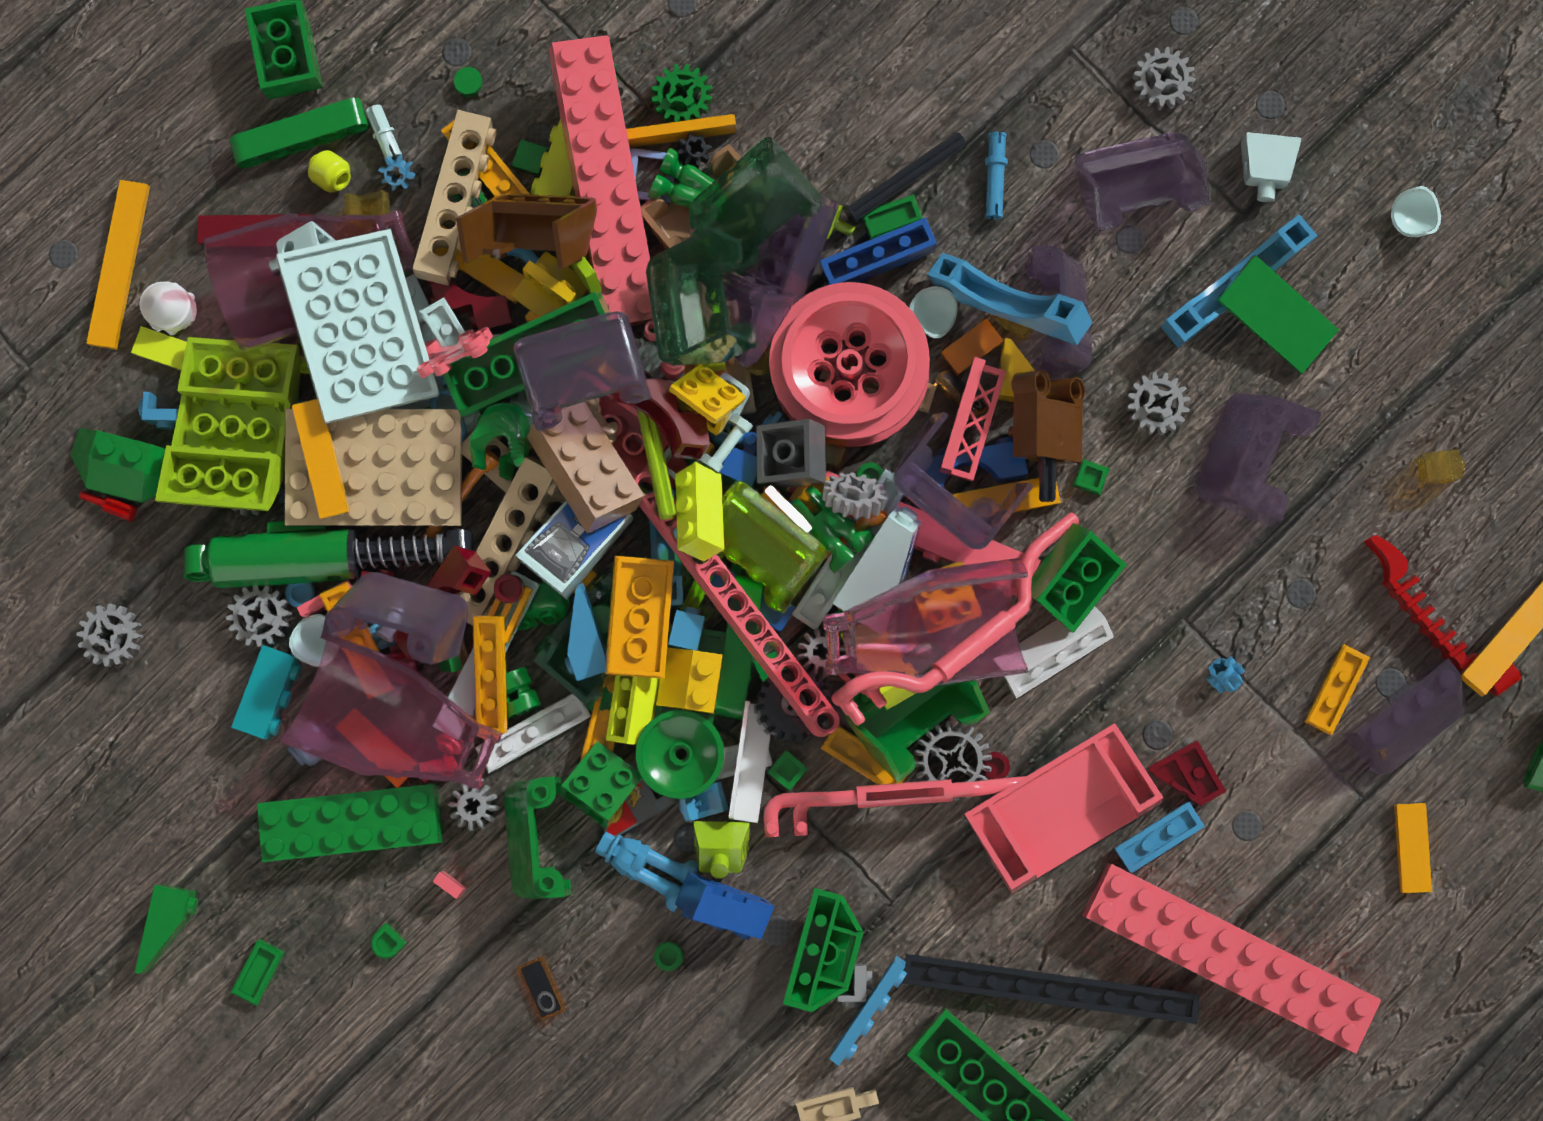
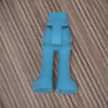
[595,832,698,913]

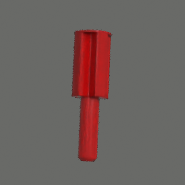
[79,491,137,523]

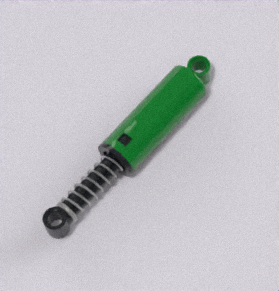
[183,528,473,588]

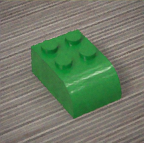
[245,0,323,100]
[1031,523,1127,633]

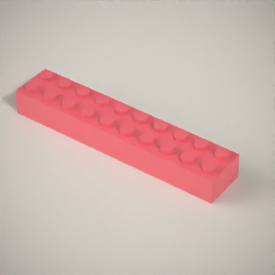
[548,35,660,329]
[1082,863,1382,1054]

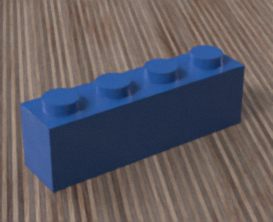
[820,218,937,286]

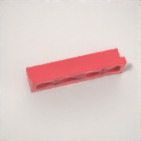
[939,357,1006,482]

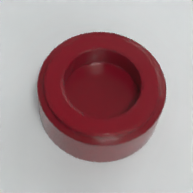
[494,574,525,604]
[981,752,1010,780]

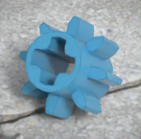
[378,154,416,191]
[1207,656,1245,694]

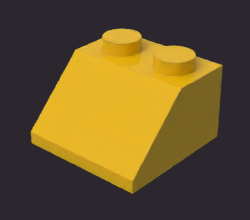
[656,648,723,714]

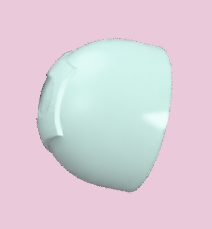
[1391,186,1441,237]
[910,286,958,338]
[289,614,341,667]

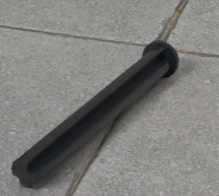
[843,132,966,225]

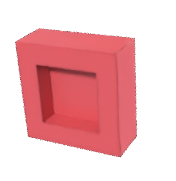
[432,871,467,899]

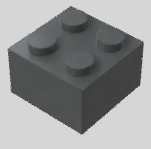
[757,419,826,489]

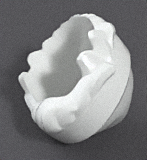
[139,282,197,335]

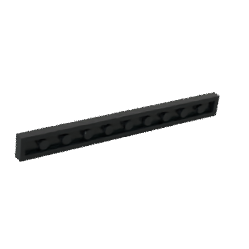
[902,953,1200,1024]

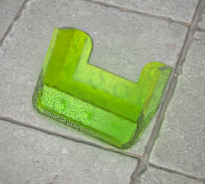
[717,481,827,614]

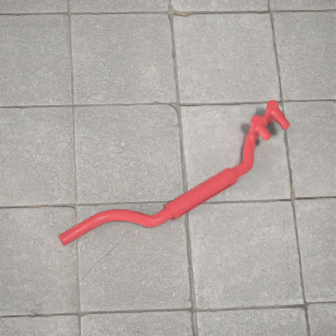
[832,512,1079,726]
[763,776,1026,837]

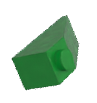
[135,884,198,974]

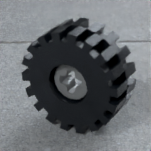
[754,668,831,743]

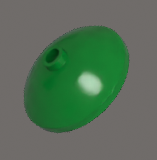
[636,710,724,799]

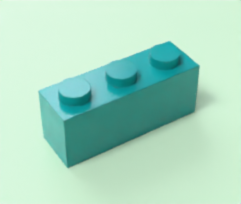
[231,645,302,740]

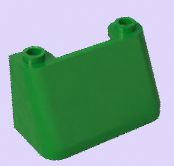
[504,776,572,899]

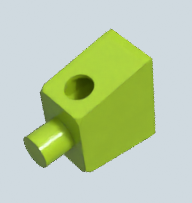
[694,821,749,879]

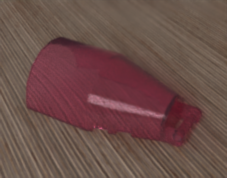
[204,211,416,352]
[823,558,1028,685]
[280,631,502,789]

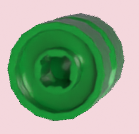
[506,667,541,720]

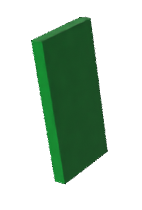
[1216,255,1339,374]

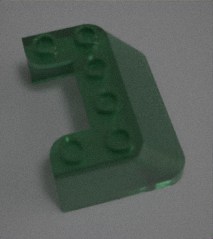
[646,227,758,365]

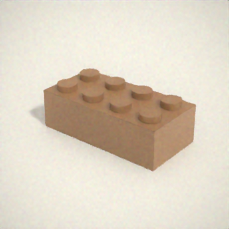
[527,400,645,533]

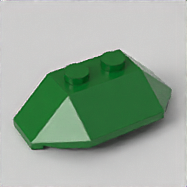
[71,428,165,503]
[783,888,864,1012]

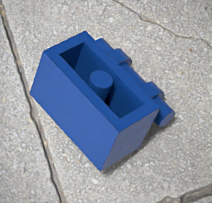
[720,432,758,494]

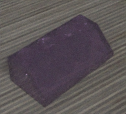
[738,180,840,309]

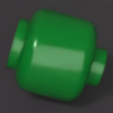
[530,581,569,625]

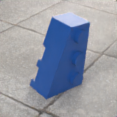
[675,871,775,940]

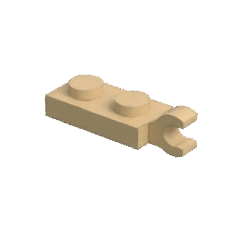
[796,1087,879,1121]

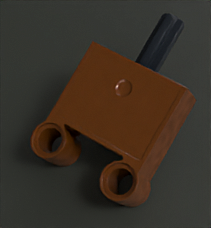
[1008,370,1085,502]

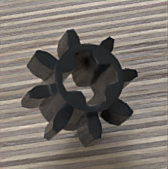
[677,132,712,168]

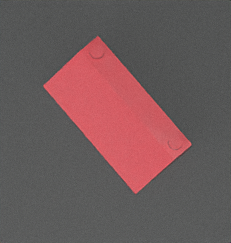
[965,723,1163,894]

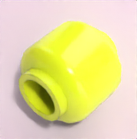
[308,150,351,193]

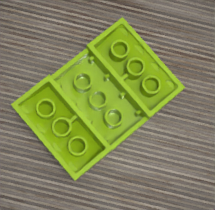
[155,337,300,511]

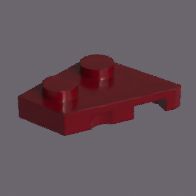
[1147,740,1227,806]

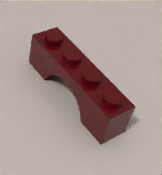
[392,545,491,663]

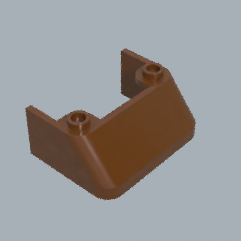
[456,194,597,269]

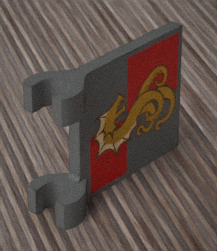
[601,758,679,837]

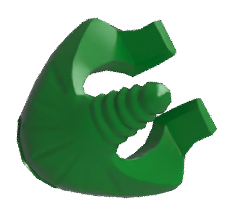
[468,403,530,480]

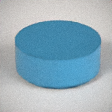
[285,583,316,608]

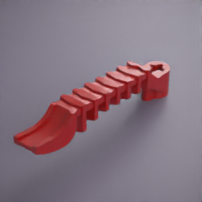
[1364,535,1522,697]

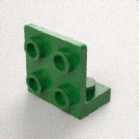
[560,742,642,830]

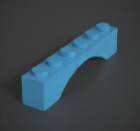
[1161,214,1318,349]
[927,253,1093,345]

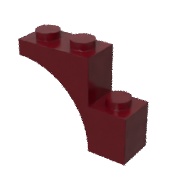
[425,280,515,335]
[610,375,710,459]

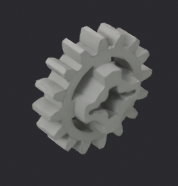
[1132,47,1196,110]
[1126,372,1190,436]
[822,472,887,519]
[226,585,292,648]
[76,604,143,667]

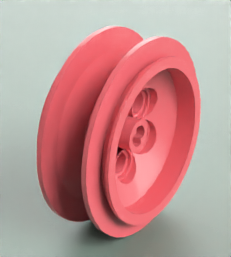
[769,282,930,448]

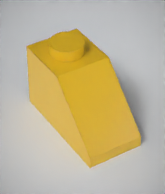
[998,338,1035,402]

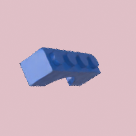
[906,437,1028,499]

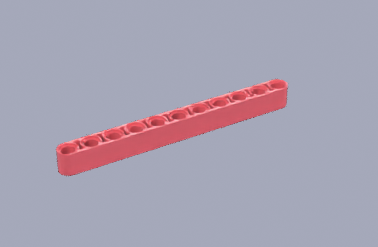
[635,472,839,737]

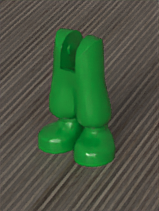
[647,148,736,220]
[791,485,875,574]

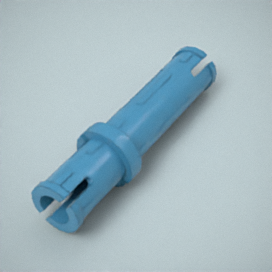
[985,132,1008,220]

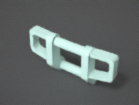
[664,373,753,480]

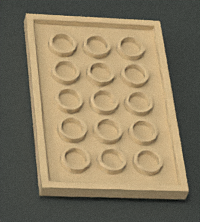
[285,409,462,526]

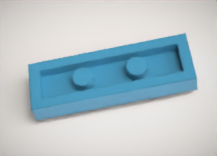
[1114,802,1205,873]

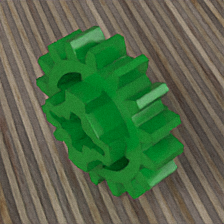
[652,64,713,123]

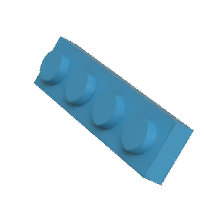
[829,956,907,1066]

